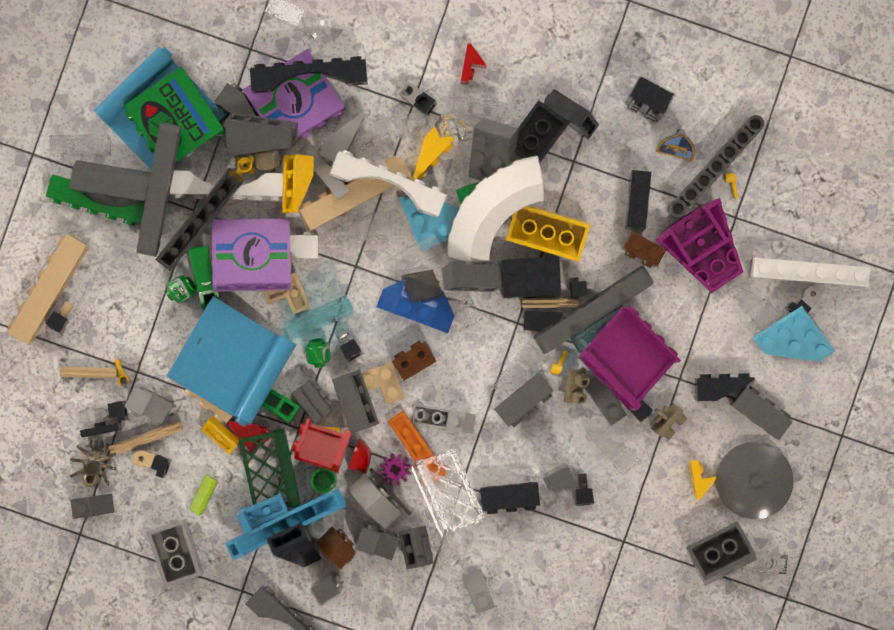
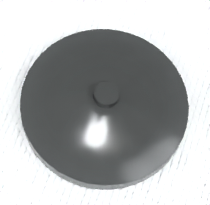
[716,442,794,519]

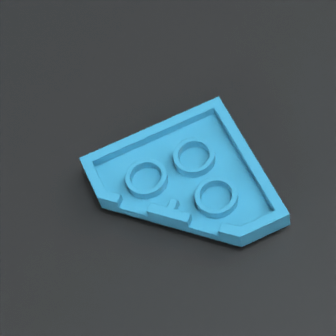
[399,195,460,252]
[754,306,835,362]

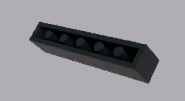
[155,168,244,271]

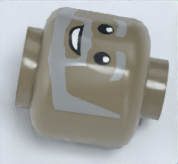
[254,149,281,174]

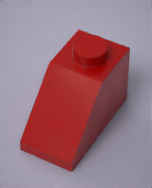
[227,421,271,453]

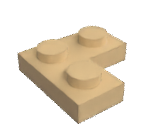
[262,272,311,315]
[362,362,405,404]

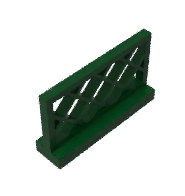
[239,428,300,508]

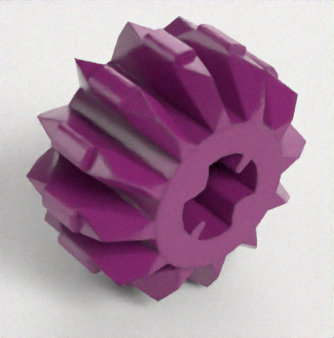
[379,453,412,486]

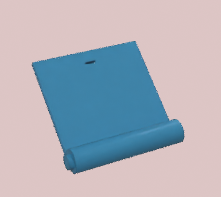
[93,47,226,170]
[166,296,296,427]

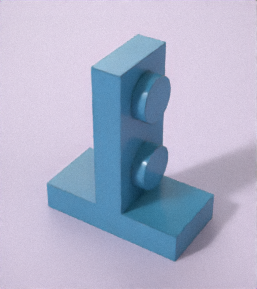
[237,493,289,533]

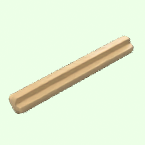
[109,421,183,456]

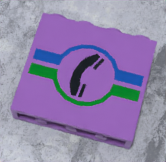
[243,49,345,150]
[212,217,291,291]

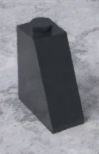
[544,89,599,140]
[266,522,322,567]

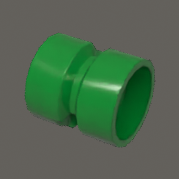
[311,468,337,493]

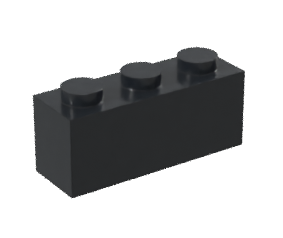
[625,170,652,231]
[480,481,540,514]

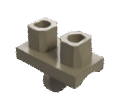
[562,367,590,404]
[651,403,687,439]

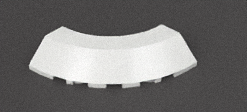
[447,156,544,262]

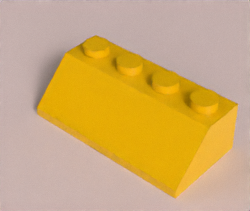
[506,205,591,262]

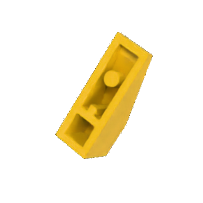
[282,154,314,213]

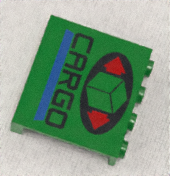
[124,67,226,162]

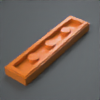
[387,411,447,484]

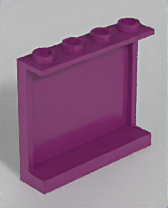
[578,307,681,411]

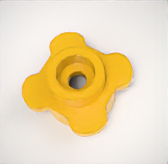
[235,155,255,175]

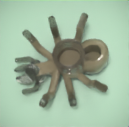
[70,440,117,487]

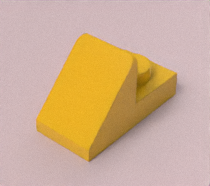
[688,460,716,500]

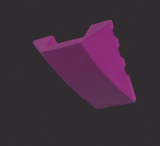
[655,198,743,293]

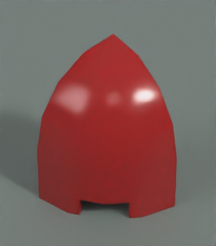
[348,439,372,474]

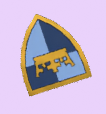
[655,129,695,161]

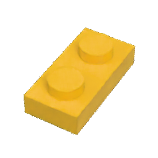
[201,416,239,455]

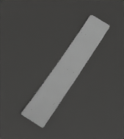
[298,142,349,200]

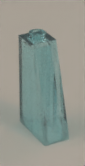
[282,295,355,341]

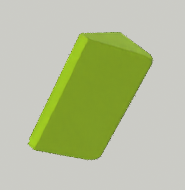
[190,475,218,516]

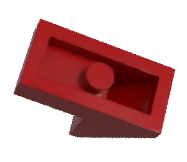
[461,43,487,85]

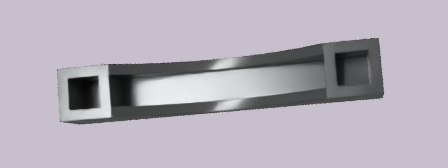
[245,585,316,630]

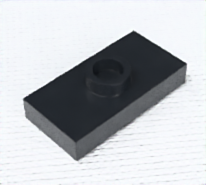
[80,422,122,438]

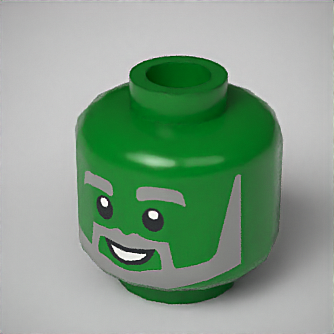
[166,275,196,303]
[305,338,331,368]

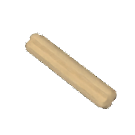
[522,297,579,308]
[60,367,117,379]

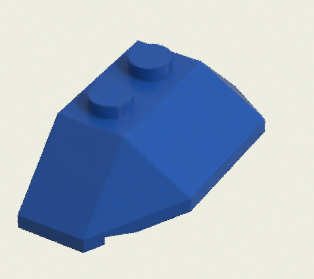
[377,278,455,333]

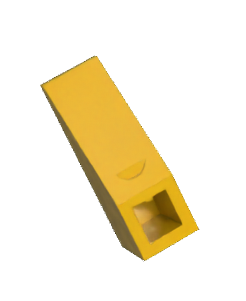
[413,123,454,181]

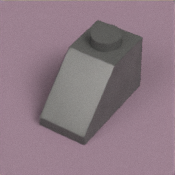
[70,493,115,519]

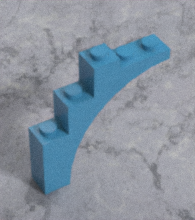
[225,488,347,561]

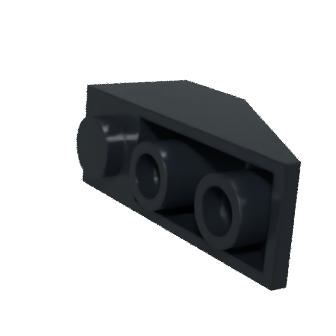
[695,373,755,401]

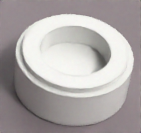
[309,519,328,539]

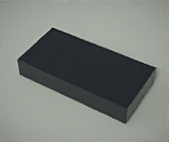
[523,311,563,331]

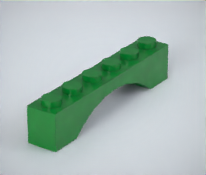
[46,174,145,226]
[261,389,300,425]

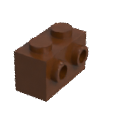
[622,232,666,269]
[392,340,437,381]
[316,526,357,569]

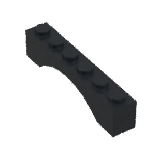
[250,56,368,93]

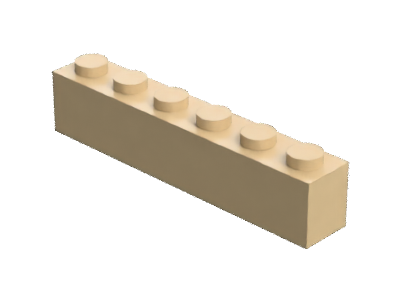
[298,155,412,232]
[8,234,90,345]

